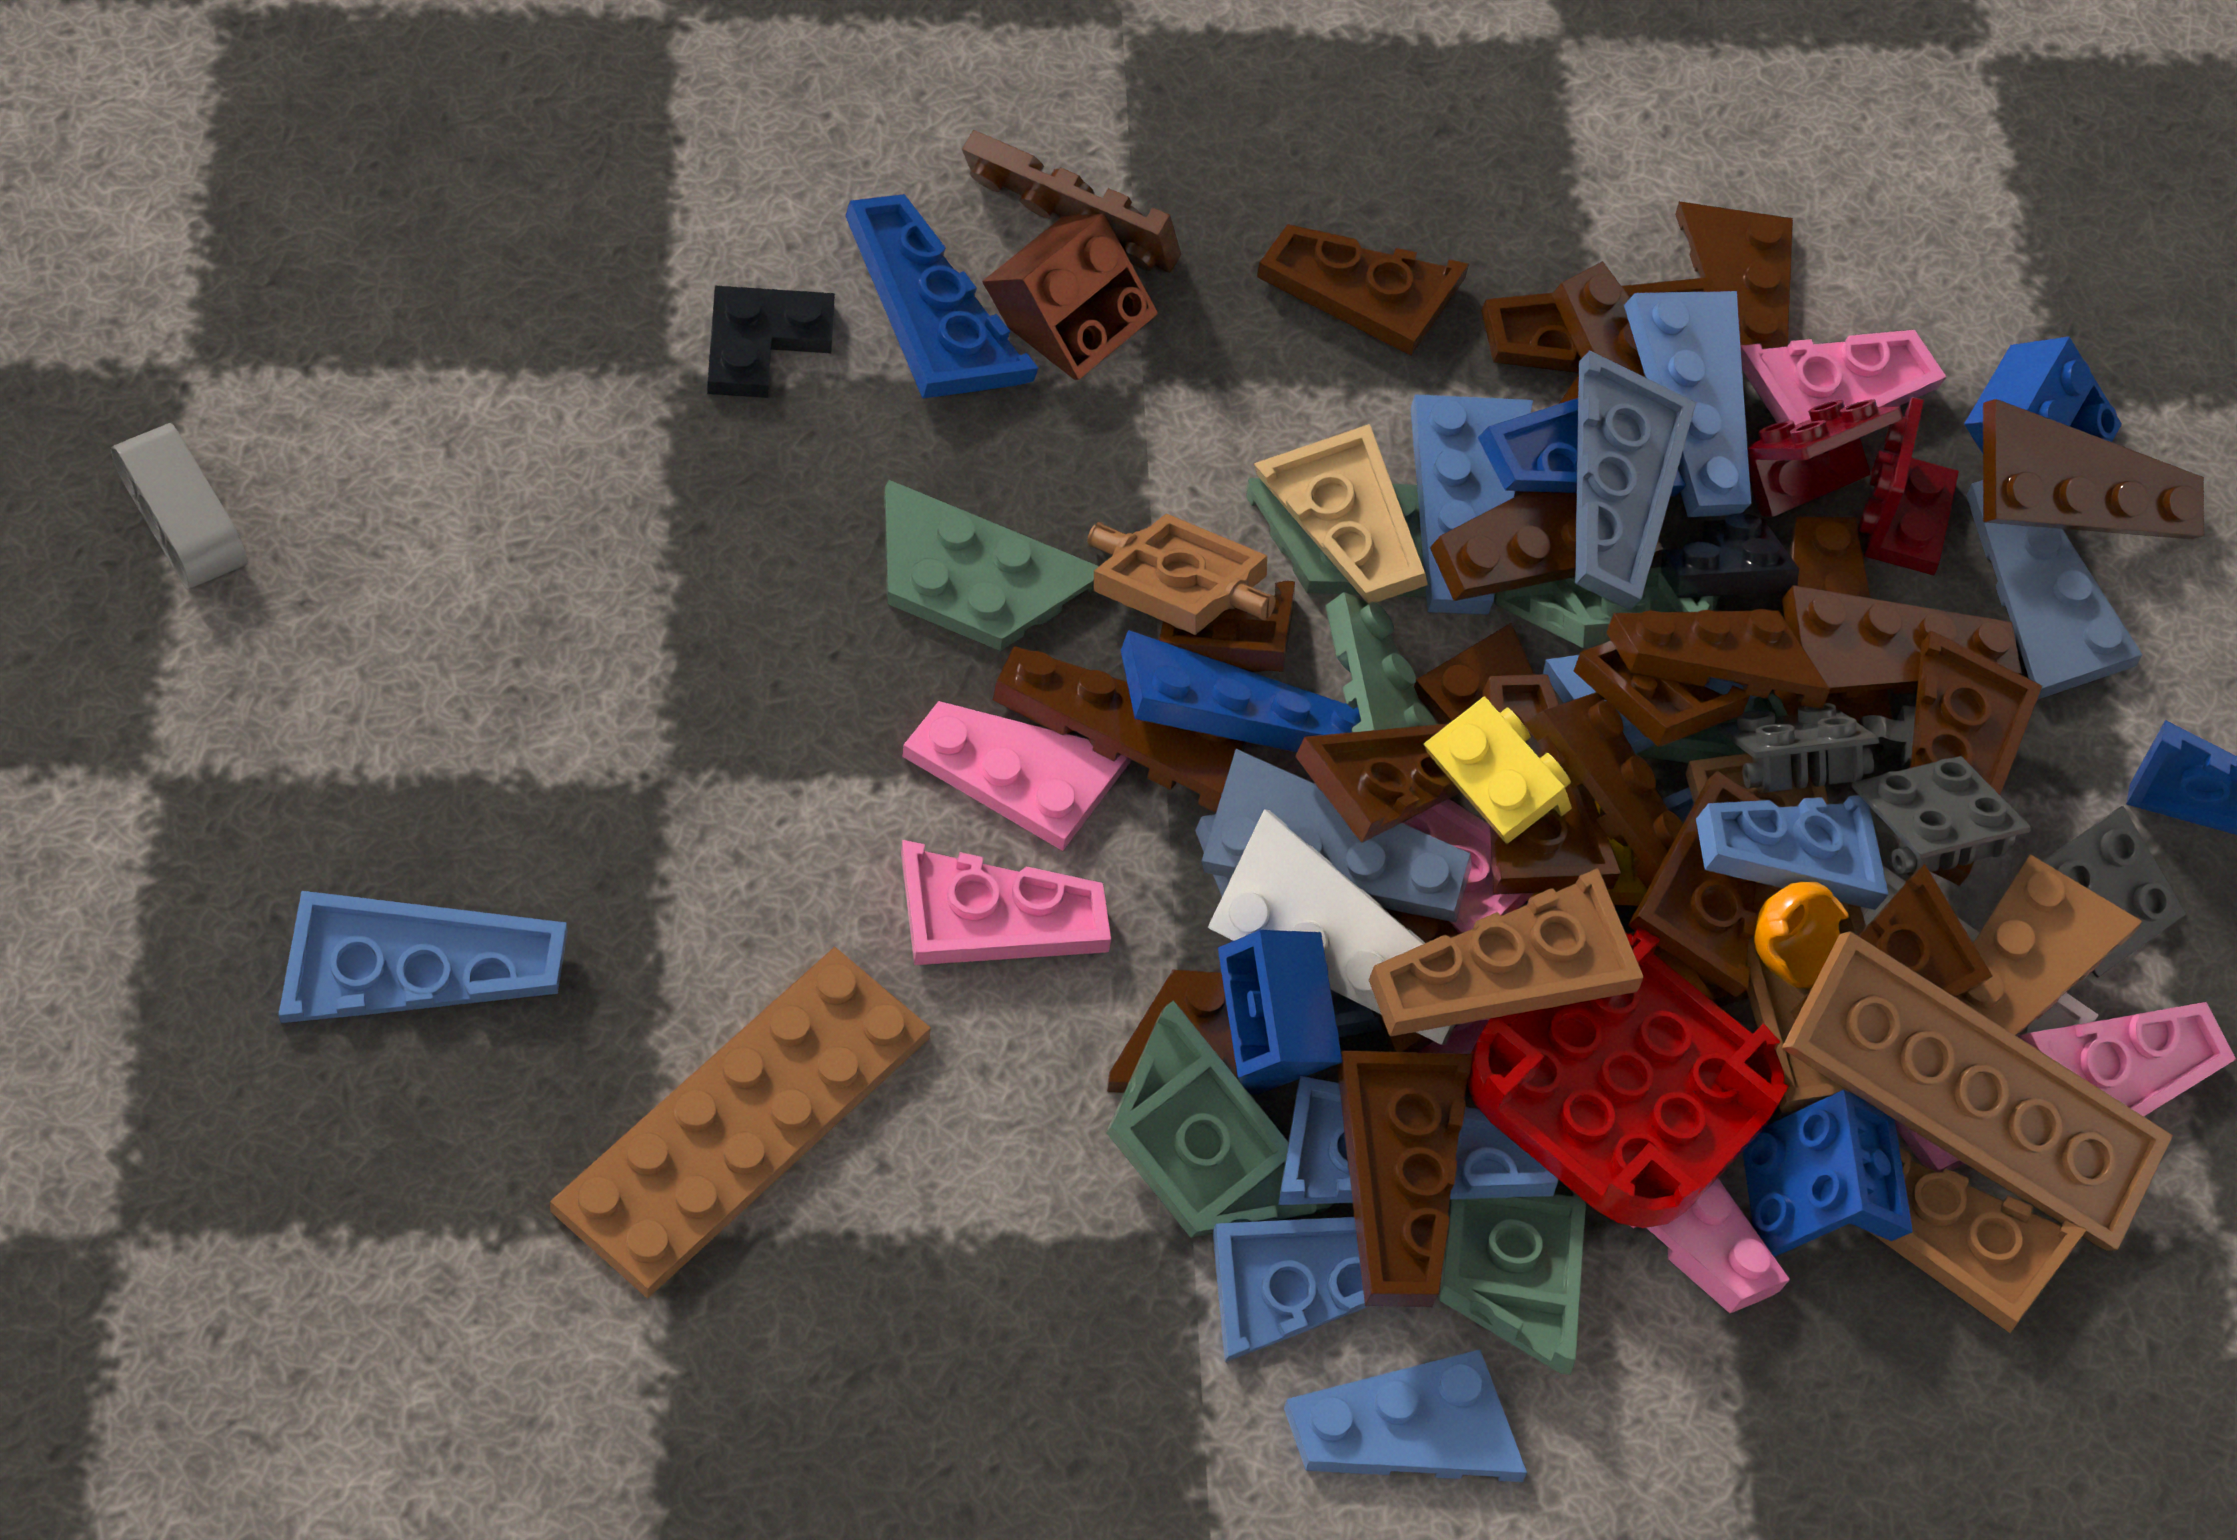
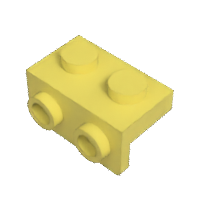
[1424,696,1572,844]

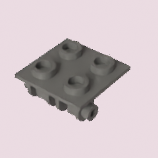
[1717,703,1879,794]
[1852,756,2031,877]
[2043,806,2186,978]

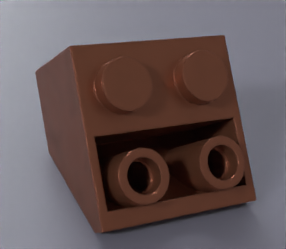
[982,213,1158,380]

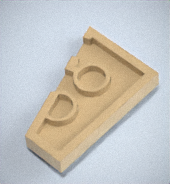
[1254,424,1428,604]

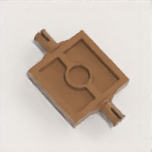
[1087,513,1276,635]

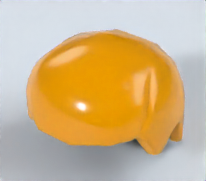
[1754,882,1849,989]

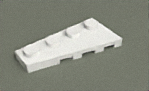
[1208,809,1455,1045]

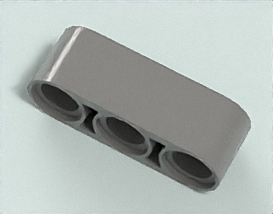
[111,423,247,590]

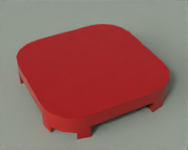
[1467,926,1789,1228]

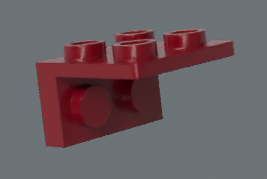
[1858,397,1959,576]
[1747,399,1904,517]

